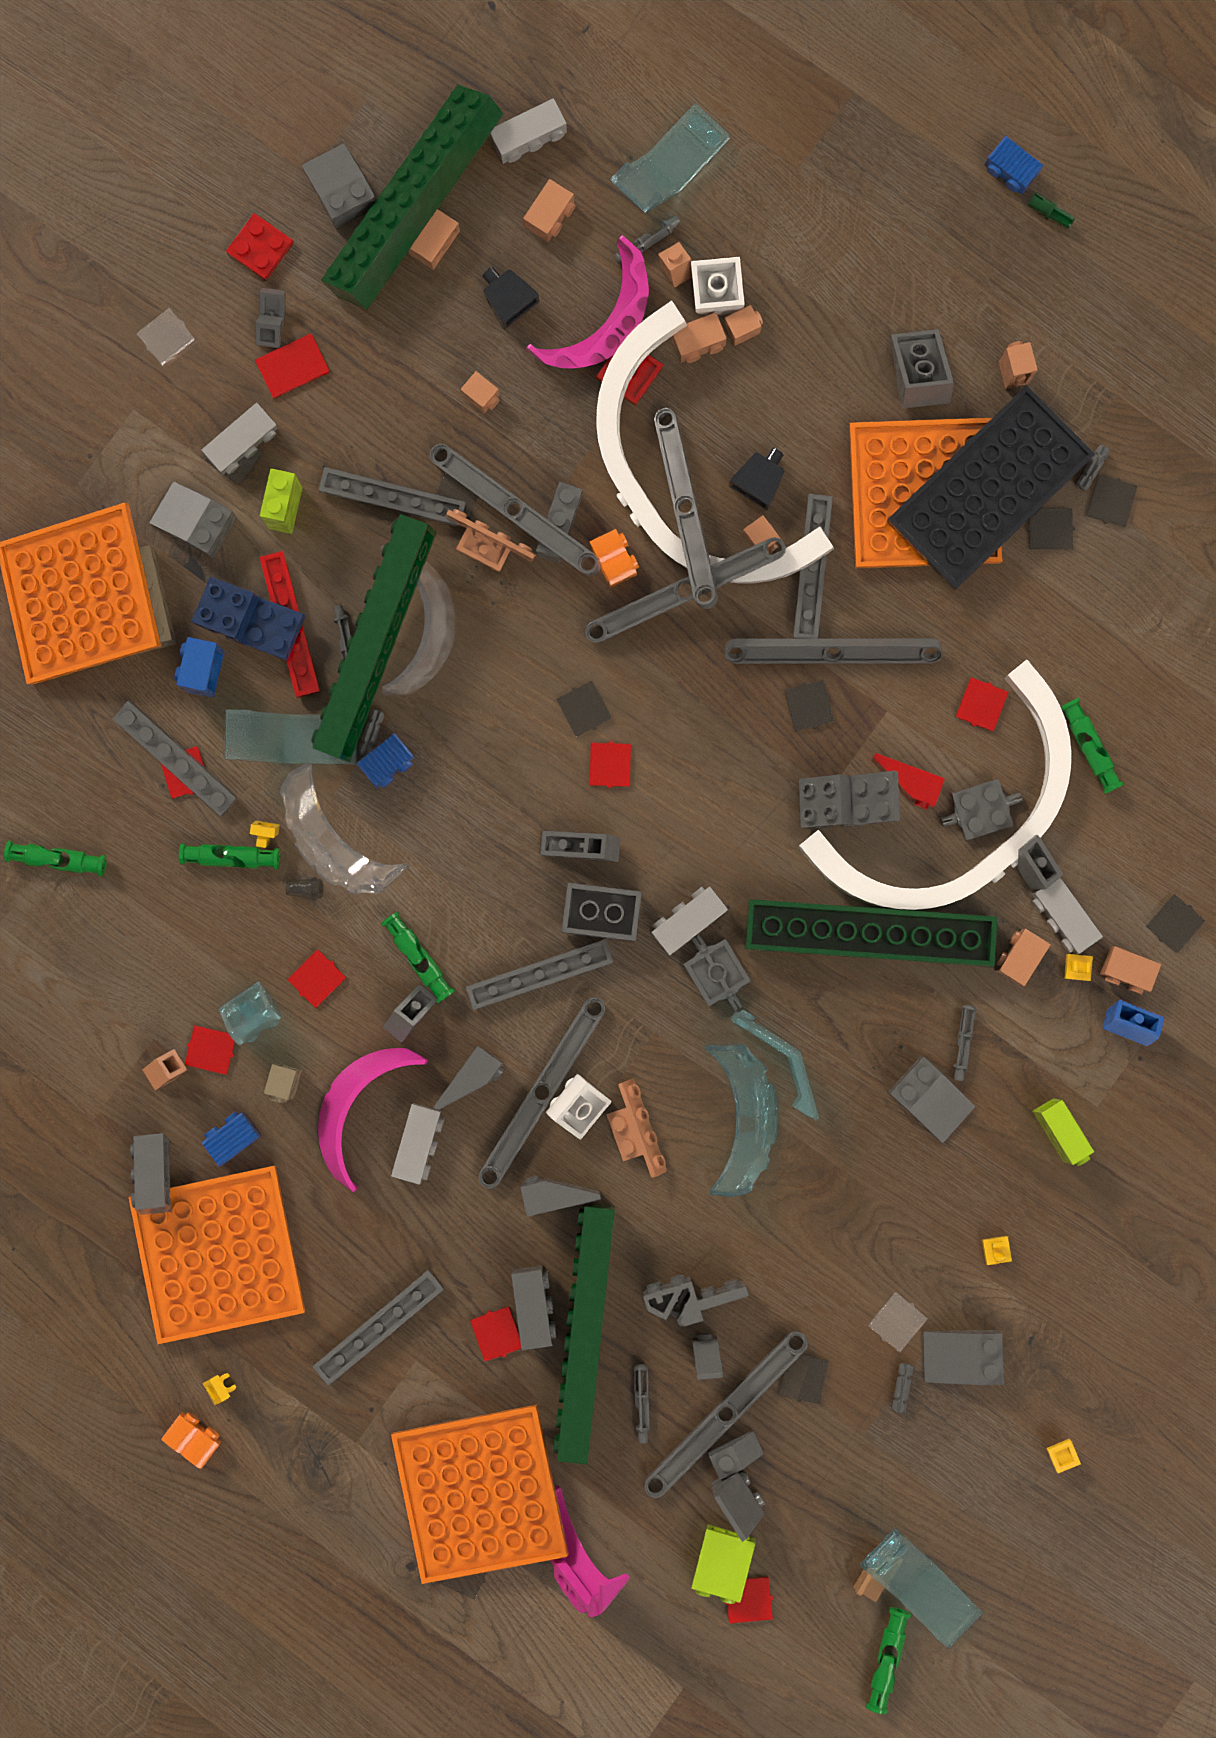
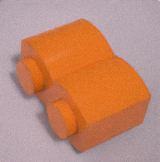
[589,529,639,588]
[161,1412,222,1469]

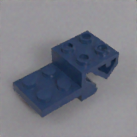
[191,577,306,661]

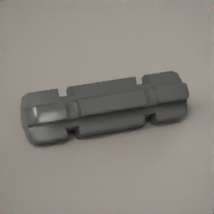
[1076,445,1110,490]
[358,709,384,756]
[892,1363,913,1413]

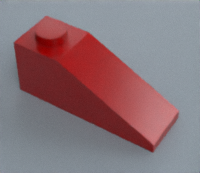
[871,753,945,810]

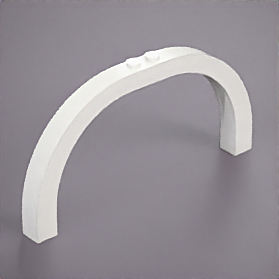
[597,301,834,583]
[798,660,1071,911]

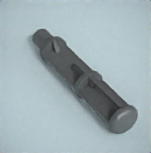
[615,215,681,266]
[333,605,351,659]
[953,1005,977,1081]
[634,1364,650,1443]

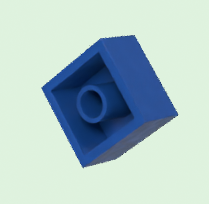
[174,637,225,698]

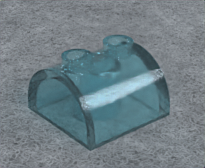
[218,981,282,1045]

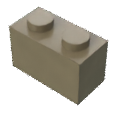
[264,1063,303,1103]

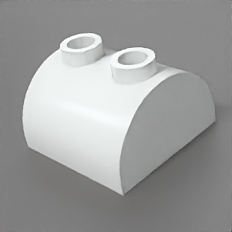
[691,257,744,316]
[546,1074,612,1140]

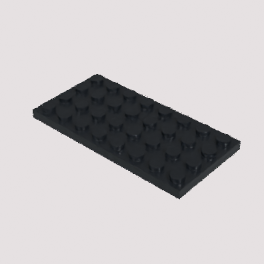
[887,385,1095,590]

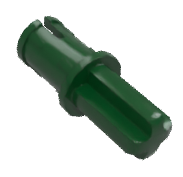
[1028,192,1075,229]

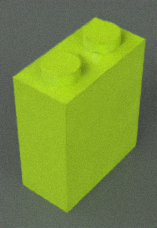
[260,469,303,534]
[1032,1099,1094,1166]
[691,1524,756,1604]

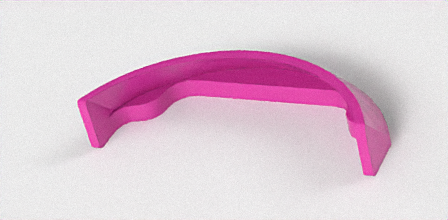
[525,235,649,368]
[318,1048,429,1192]
[547,1486,630,1617]

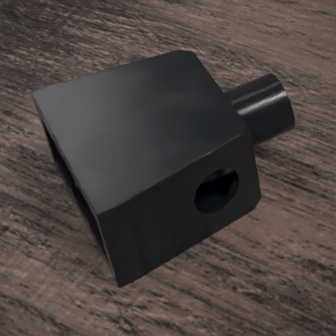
[482,267,540,330]
[729,447,785,511]

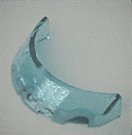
[705,1044,778,1197]

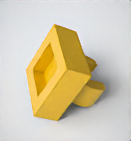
[250,821,280,848]
[1064,954,1093,981]
[982,1236,1012,1265]
[202,1373,236,1405]
[1046,1439,1081,1473]

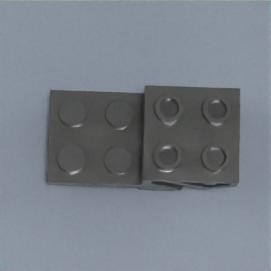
[799,771,900,829]
[643,1274,749,1327]

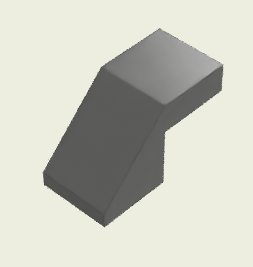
[256,288,286,348]

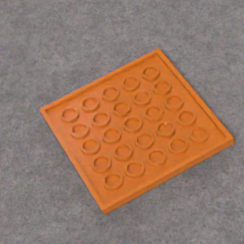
[849,418,1003,569]
[0,503,161,685]
[128,1165,305,1344]
[391,1404,569,1584]

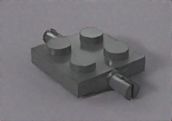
[940,779,1023,841]
[683,934,751,1011]

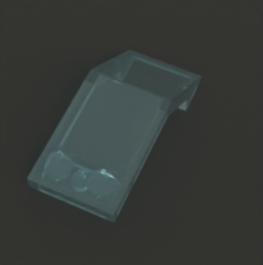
[610,103,730,214]
[224,710,357,765]
[729,1010,819,1121]
[860,1528,983,1649]

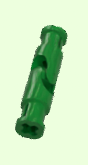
[1061,698,1124,795]
[4,840,107,877]
[179,843,280,870]
[381,911,455,1004]
[865,1607,911,1715]

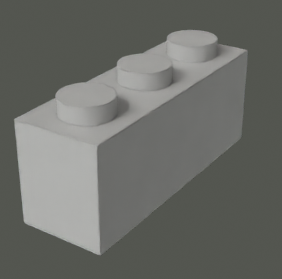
[489,98,567,164]
[202,402,277,476]
[1031,878,1103,955]
[651,886,728,956]
[391,1103,445,1184]

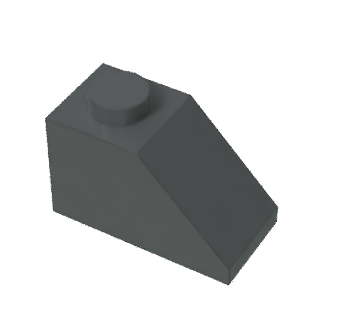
[1018,835,1063,889]
[383,984,437,1043]
[708,1430,764,1480]

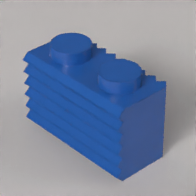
[985,136,1043,194]
[357,733,415,788]
[1102,999,1164,1047]
[201,1112,262,1166]

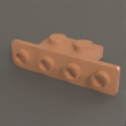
[445,509,536,572]
[606,1079,667,1178]

